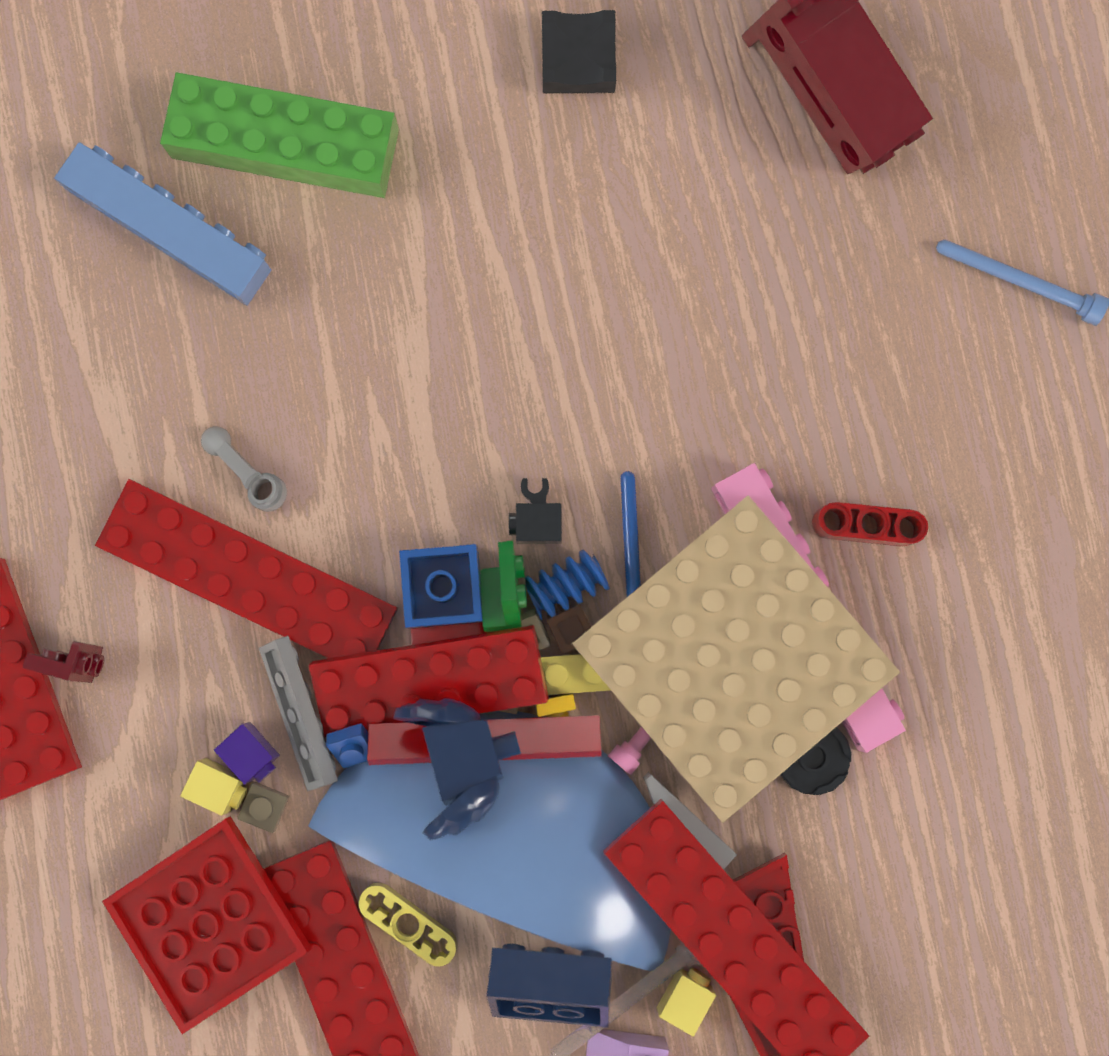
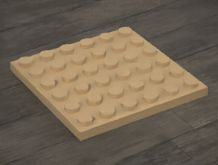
[572,495,900,823]

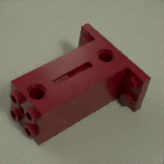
[741,0,933,175]

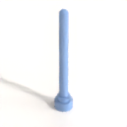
[936,240,1109,326]

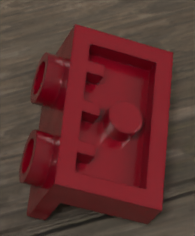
[23,641,104,683]

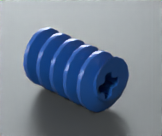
[524,550,610,620]

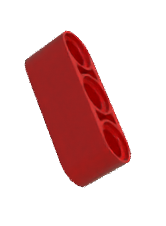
[812,502,929,547]

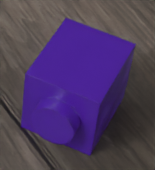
[214,722,280,784]

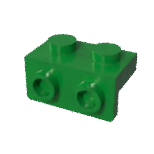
[480,540,527,632]

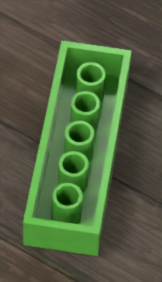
[160,72,399,198]

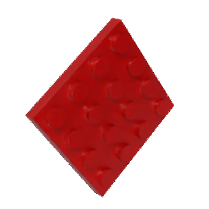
[102,816,313,1035]

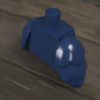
[393,698,521,840]

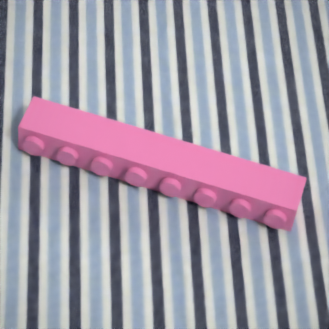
[711,463,906,753]

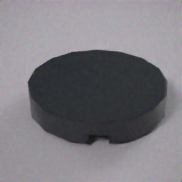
[780,727,852,795]

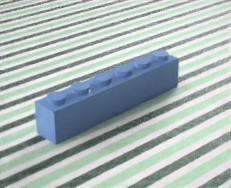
[54,142,271,306]

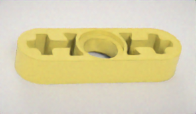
[359,883,457,966]

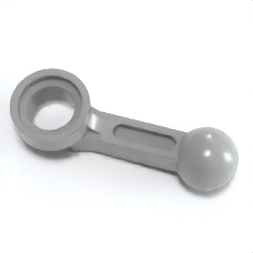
[201,426,287,512]

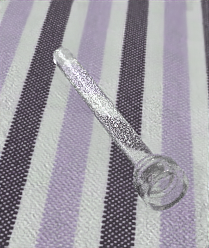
[551,940,701,1056]

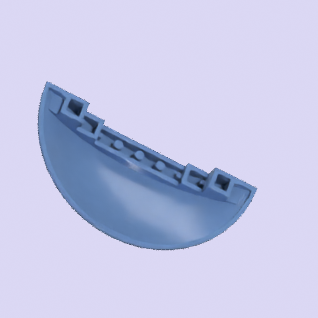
[308,711,671,973]

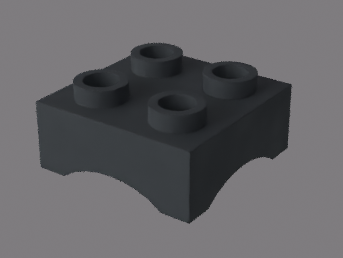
[542,10,616,94]

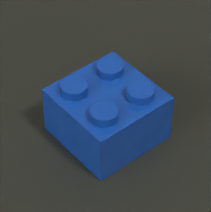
[399,544,483,628]

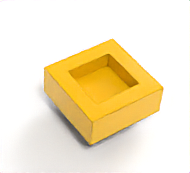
[536,693,576,717]

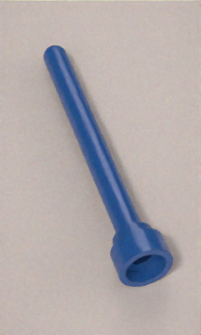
[620,471,641,597]

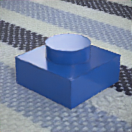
[326,723,368,769]

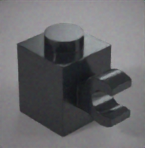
[509,478,562,544]

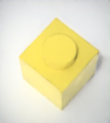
[180,758,247,816]
[656,967,716,1037]

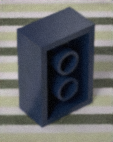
[487,944,612,1028]

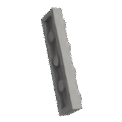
[259,636,338,791]

